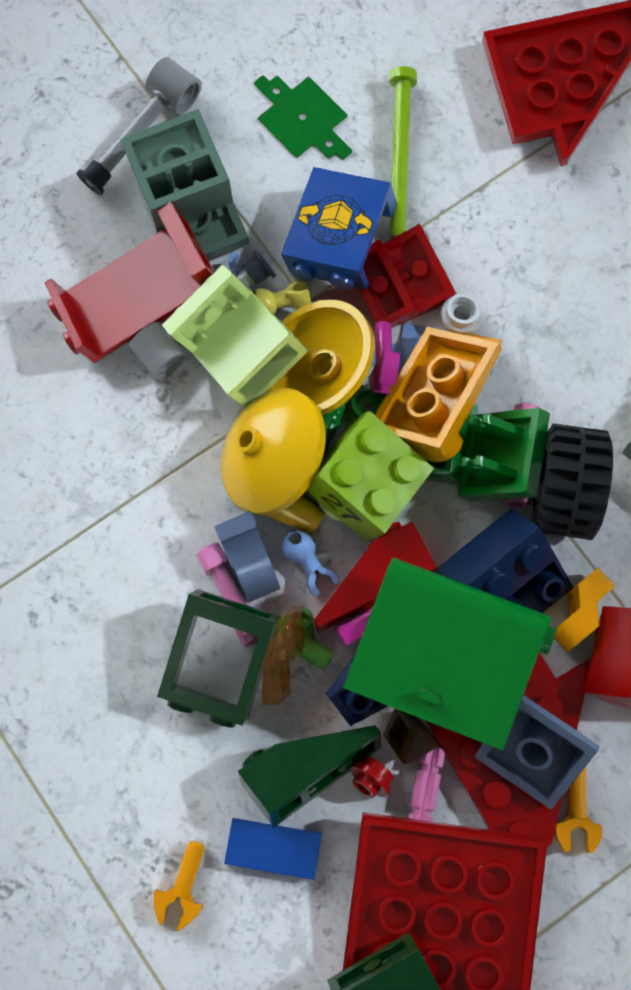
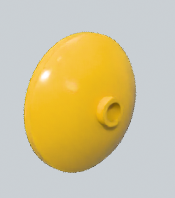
[267,300,375,415]
[221,388,326,515]

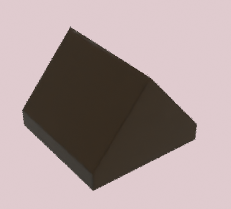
[383,708,439,765]

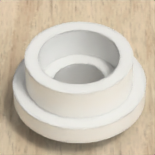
[440,293,483,335]

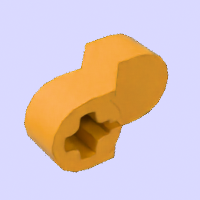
[554,567,615,653]

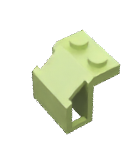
[162,264,308,408]

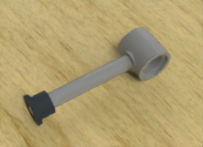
[76,57,202,195]
[129,250,276,381]

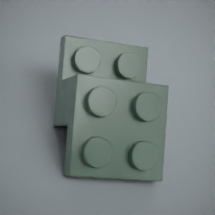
[120,109,249,260]

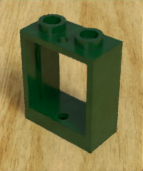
[157,589,281,728]

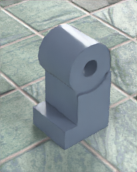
[214,511,281,603]

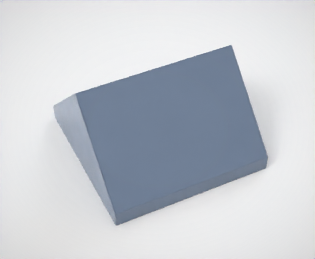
[474,695,600,809]

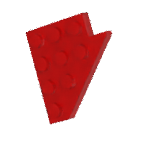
[482,0,631,166]
[424,652,590,847]

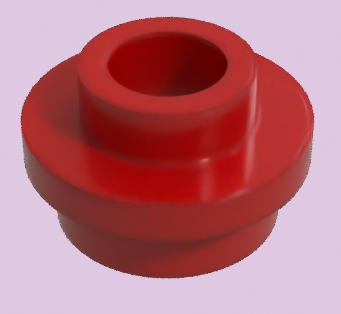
[350,756,394,798]

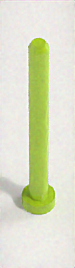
[389,66,417,238]

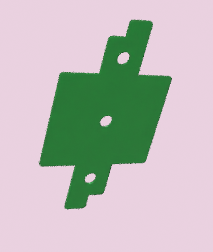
[254,75,352,159]

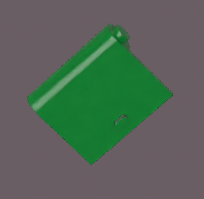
[343,557,557,751]

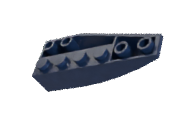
[325,508,574,727]

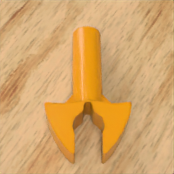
[154,841,205,931]

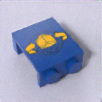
[281,167,397,290]

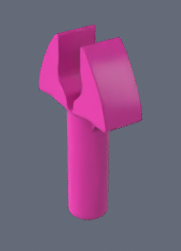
[368,321,400,395]

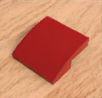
[359,223,457,328]

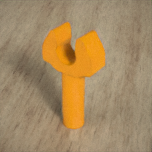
[554,767,602,853]

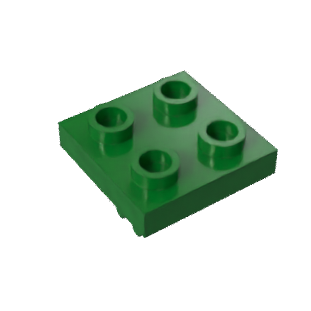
[458,408,550,501]

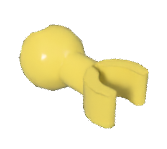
[251,280,311,314]

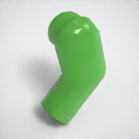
[285,607,335,671]

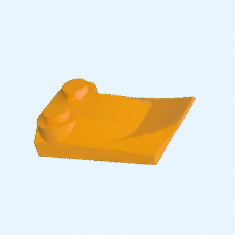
[375,327,502,462]

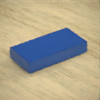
[224,818,322,880]

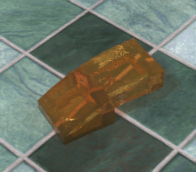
[262,606,305,705]

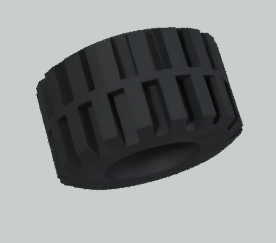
[533,423,613,540]

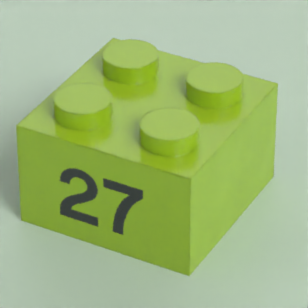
[307,411,434,542]

